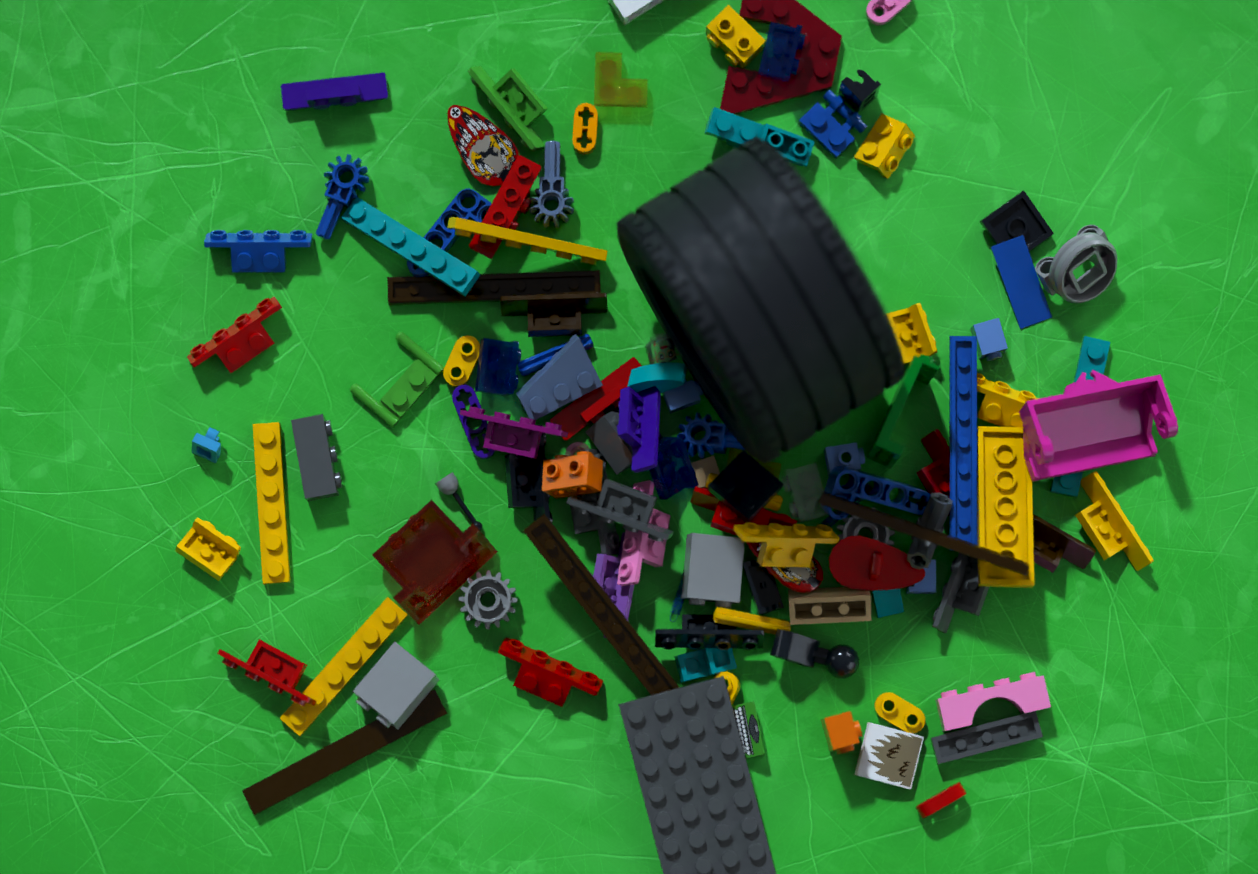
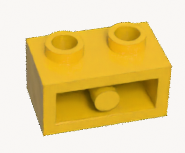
[706,5,766,69]

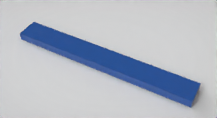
[949,336,977,551]

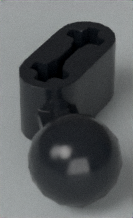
[770,629,859,679]

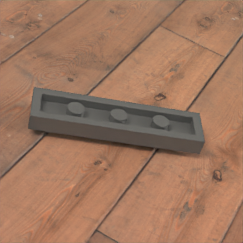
[930,711,1043,764]

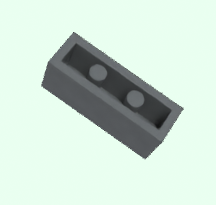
[291,414,343,501]

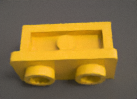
[854,113,915,179]
[887,303,937,365]
[175,517,241,581]

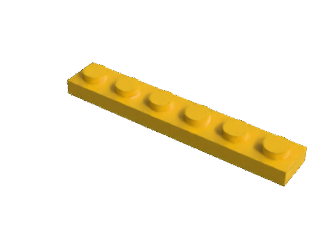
[447,217,608,265]
[253,422,291,584]
[280,597,408,737]

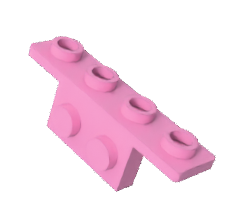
[617,480,670,586]

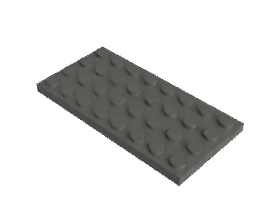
[619,676,776,874]

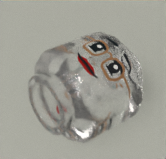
[645,332,682,364]

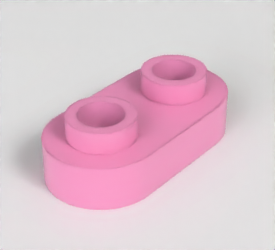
[866,0,911,25]

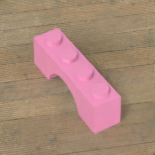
[935,672,1051,731]

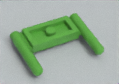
[350,332,444,428]

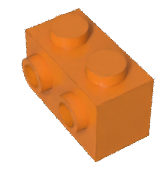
[542,451,603,499]
[821,711,862,755]

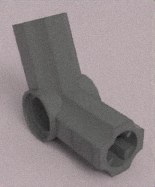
[906,492,953,570]

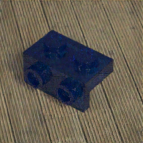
[758,22,806,82]
[475,338,521,396]
[649,437,699,500]

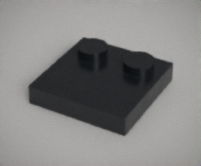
[979,190,1054,251]
[707,450,784,523]

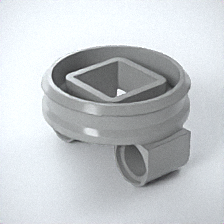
[1035,225,1118,303]

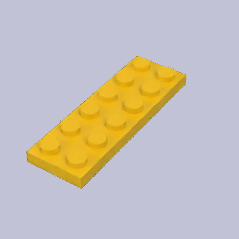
[977,426,1034,588]

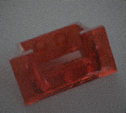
[373,500,498,625]

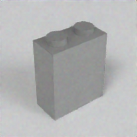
[681,533,745,608]
[353,642,439,730]

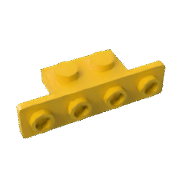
[977,373,1039,428]
[1075,471,1154,571]
[733,522,840,567]

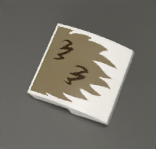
[854,722,924,790]

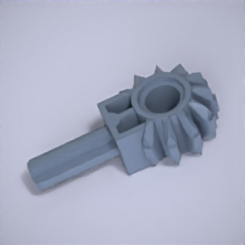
[529,141,574,228]

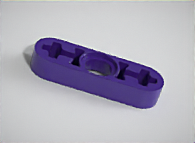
[452,385,496,459]

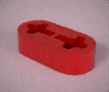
[916,782,967,819]

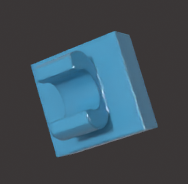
[192,427,221,463]

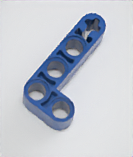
[407,188,492,277]
[821,466,930,519]

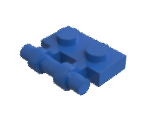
[798,90,868,159]

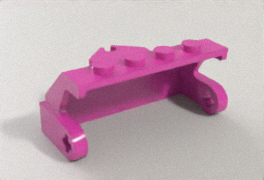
[1019,370,1178,482]

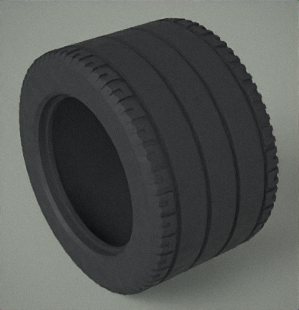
[617,137,904,463]

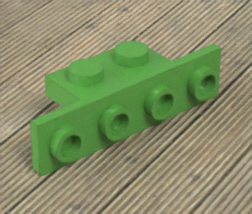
[468,66,548,151]

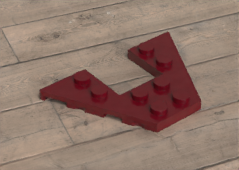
[720,0,842,114]

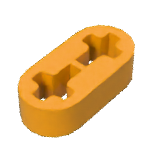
[572,103,598,155]

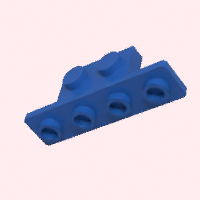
[204,230,313,272]

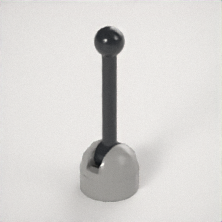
[435,472,483,532]

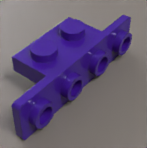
[281,73,388,110]
[617,386,661,473]

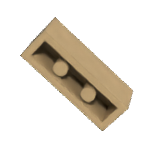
[788,587,872,625]

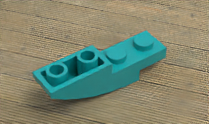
[704,107,815,167]

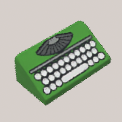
[732,701,765,758]

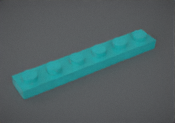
[341,197,480,296]
[1050,336,1110,498]

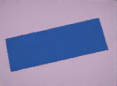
[991,235,1052,329]

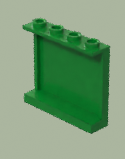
[867,354,940,468]

